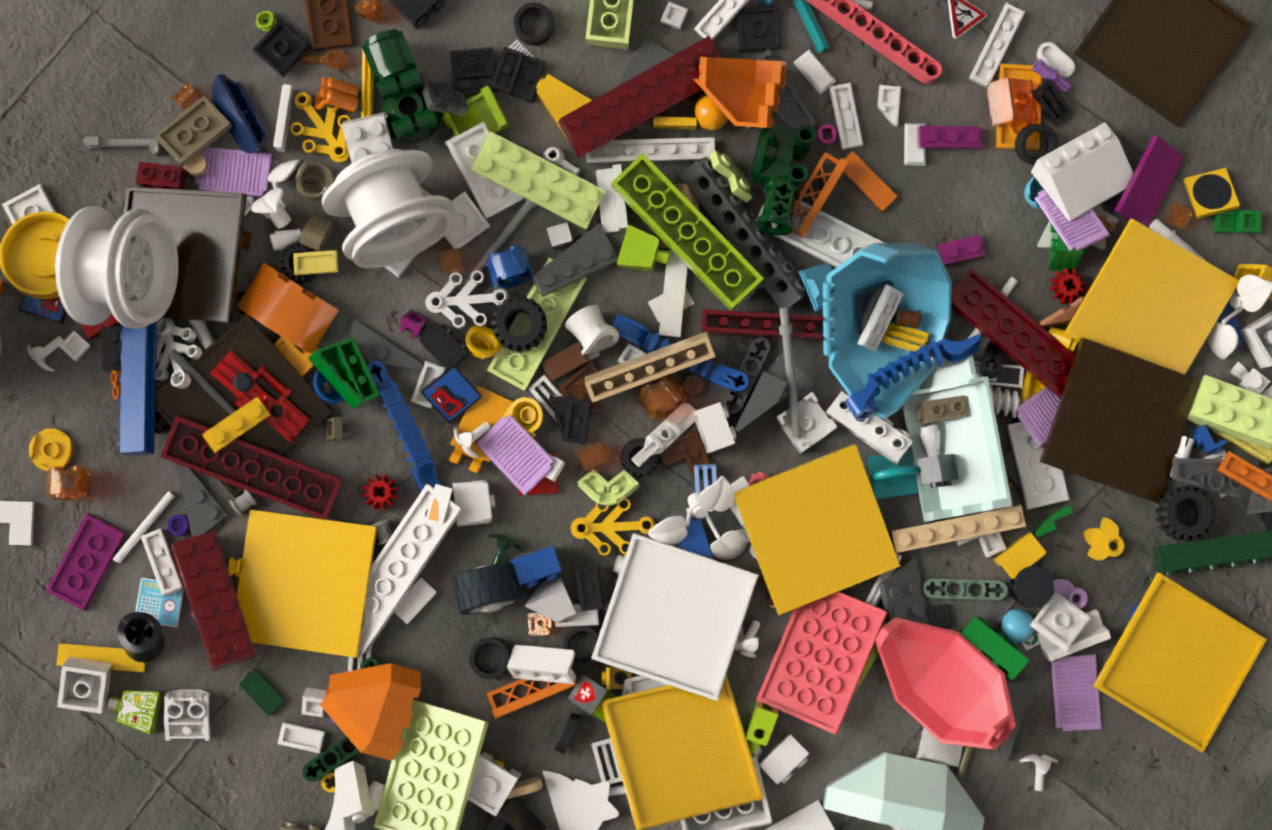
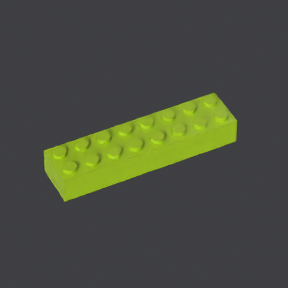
[611,153,764,311]

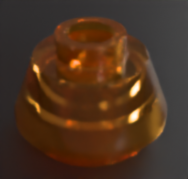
[354,0,382,23]

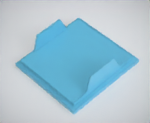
[799,263,832,311]

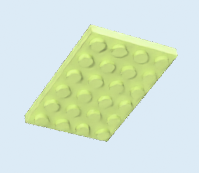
[374,699,489,830]

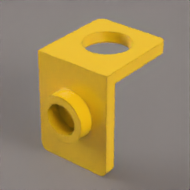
[602,667,632,690]

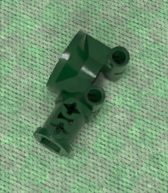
[362,29,441,143]
[750,125,816,236]

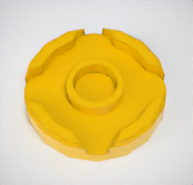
[29,428,74,471]

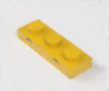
[202,397,270,453]

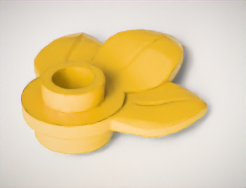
[1083,517,1125,560]

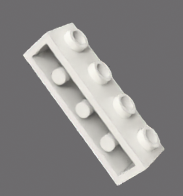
[826,391,913,465]

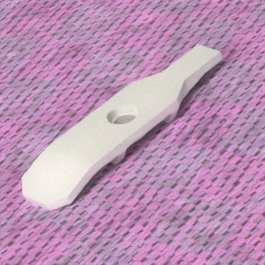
[631,404,696,467]

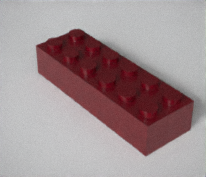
[171,530,256,672]

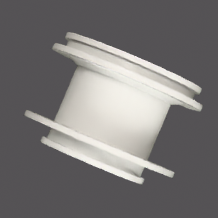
[322,149,454,268]
[55,206,178,329]

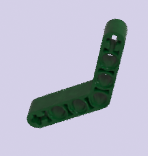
[302,657,382,782]

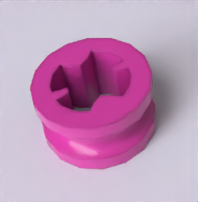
[817,124,837,145]

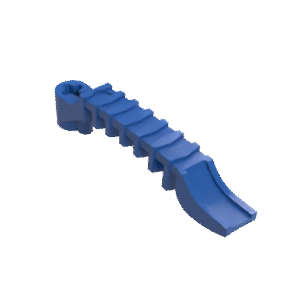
[612,314,749,394]
[845,334,981,421]
[367,361,441,492]

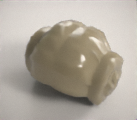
[294,160,336,201]

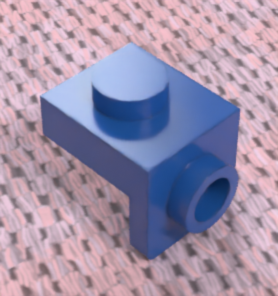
[1192,425,1228,454]

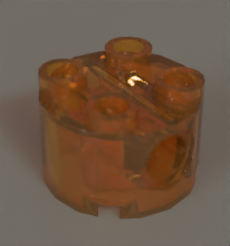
[638,374,688,422]
[45,466,91,500]

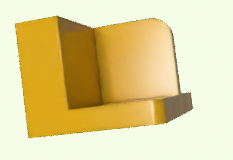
[993,532,1046,579]

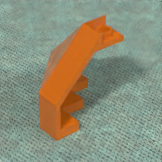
[694,57,787,128]
[320,663,421,761]

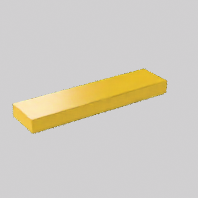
[56,643,146,672]

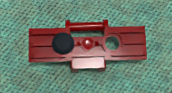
[211,351,311,443]

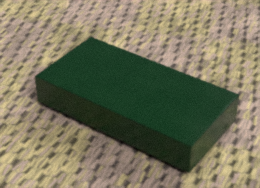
[239,669,285,716]

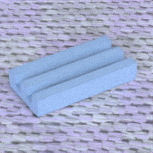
[694,464,717,493]

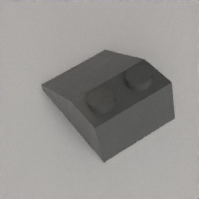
[735,371,788,435]

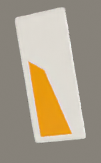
[426,484,452,524]

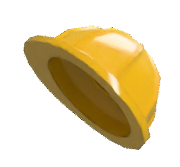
[466,325,501,360]
[504,397,543,433]

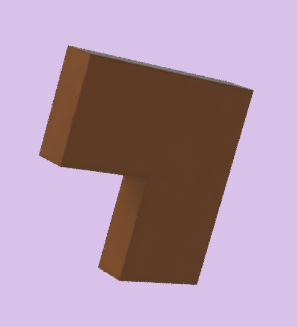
[558,360,602,418]
[659,430,712,478]

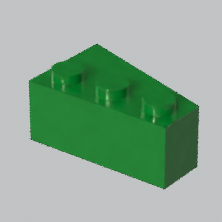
[1048,224,1083,273]
[308,337,380,410]
[959,616,1029,681]

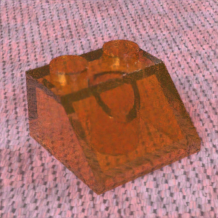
[986,77,1038,127]

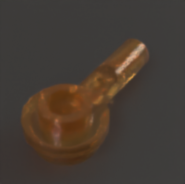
[304,49,347,70]

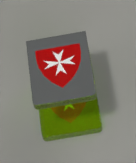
[568,675,618,723]

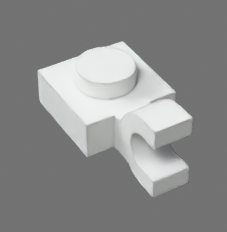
[1230,362,1271,395]

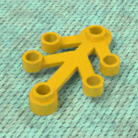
[290,92,350,163]
[571,498,655,556]

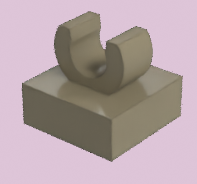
[325,417,350,441]

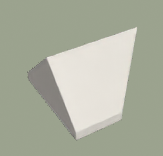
[525,576,577,623]

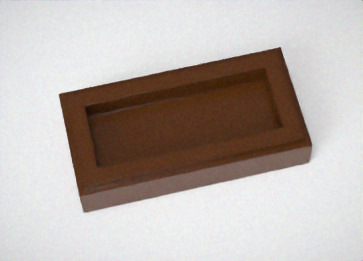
[541,342,589,382]

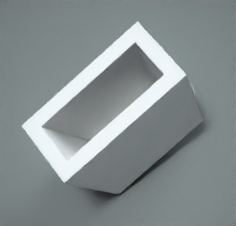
[453,480,496,527]

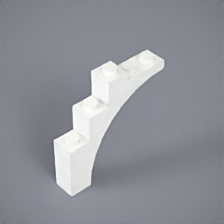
[325,761,373,830]

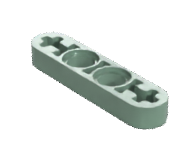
[922,579,1008,600]

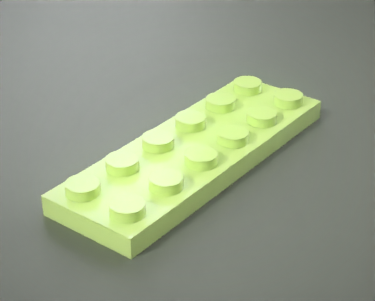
[470,131,605,230]
[487,258,587,391]

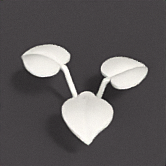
[244,159,300,229]
[1207,275,1272,360]
[648,476,747,560]

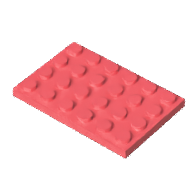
[756,592,888,735]

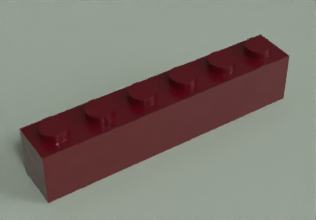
[701,309,825,341]

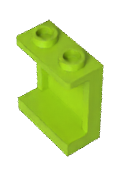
[442,85,510,138]

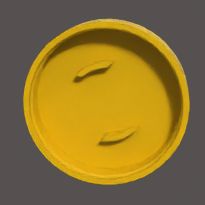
[0,211,70,299]

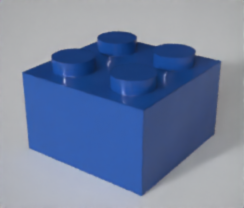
[511,546,563,588]

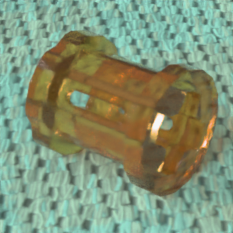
[170,81,199,110]

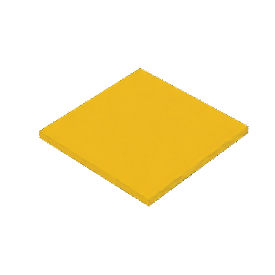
[1064,219,1239,375]
[734,444,900,615]
[237,510,377,658]
[1093,573,1267,753]
[601,674,764,830]

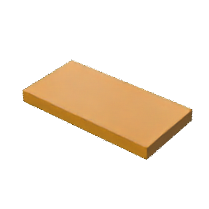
[995,64,1042,151]

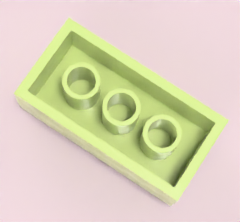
[586,0,634,50]
[1187,375,1272,451]

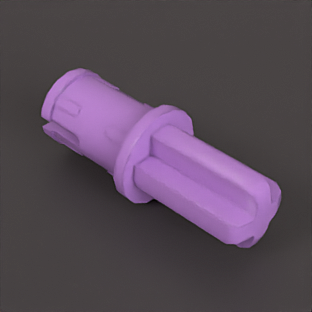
[1032,59,1071,93]

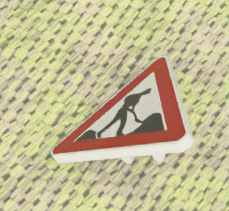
[948,0,987,39]

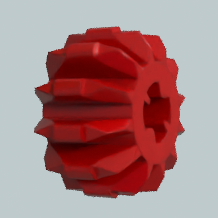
[1049,268,1087,305]
[362,474,399,511]

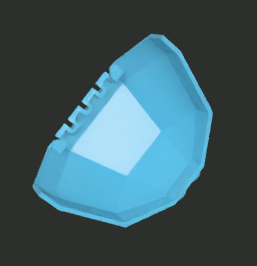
[823,243,952,419]

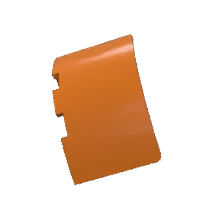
[237,263,339,353]

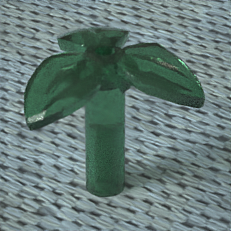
[488,533,523,565]

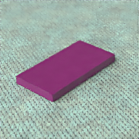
[1114,136,1184,227]
[46,513,126,611]

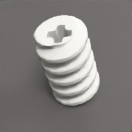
[989,385,1020,419]

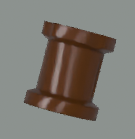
[896,307,922,329]

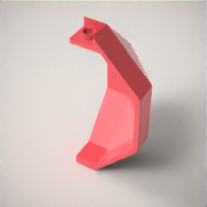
[875,617,1016,749]

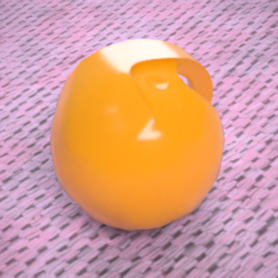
[695,93,728,131]

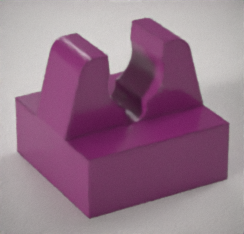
[400,309,429,339]

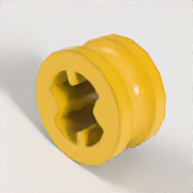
[228,557,242,578]
[321,772,335,793]

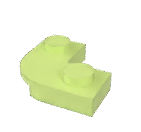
[709,150,752,202]
[577,469,639,505]

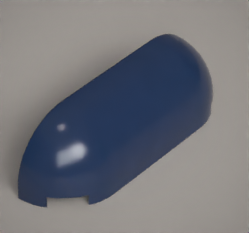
[212,74,267,154]

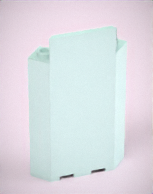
[902,355,1012,522]

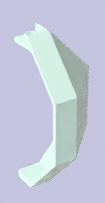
[822,752,985,830]

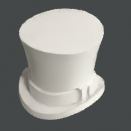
[565,305,619,355]

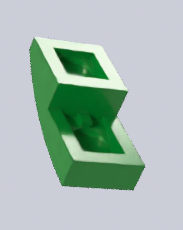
[1213,210,1261,234]
[1032,505,1073,538]

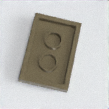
[154,96,232,167]

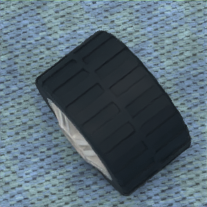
[452,563,524,615]

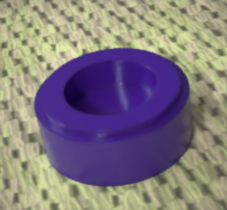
[168,514,190,536]

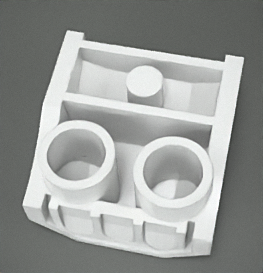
[164,689,211,741]
[916,727,963,767]

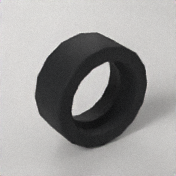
[513,2,554,46]
[1015,124,1058,165]
[562,626,600,667]
[469,637,511,679]

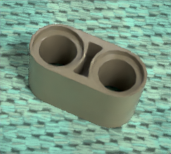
[299,215,334,251]

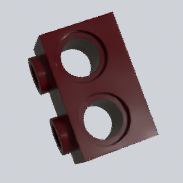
[136,162,187,190]

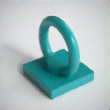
[867,450,920,500]

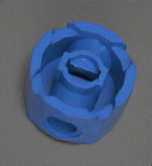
[485,244,534,290]

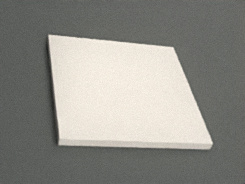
[592,533,758,701]

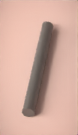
[168,349,237,415]

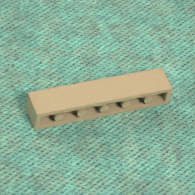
[584,331,715,403]
[891,505,1026,553]

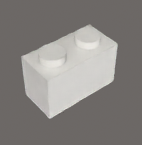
[758,734,809,785]

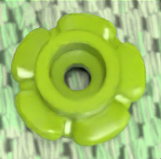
[255,11,277,32]

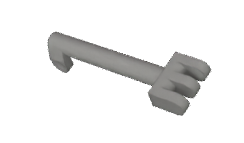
[83,136,160,156]

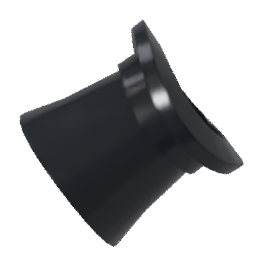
[1010,565,1054,608]
[117,612,165,662]

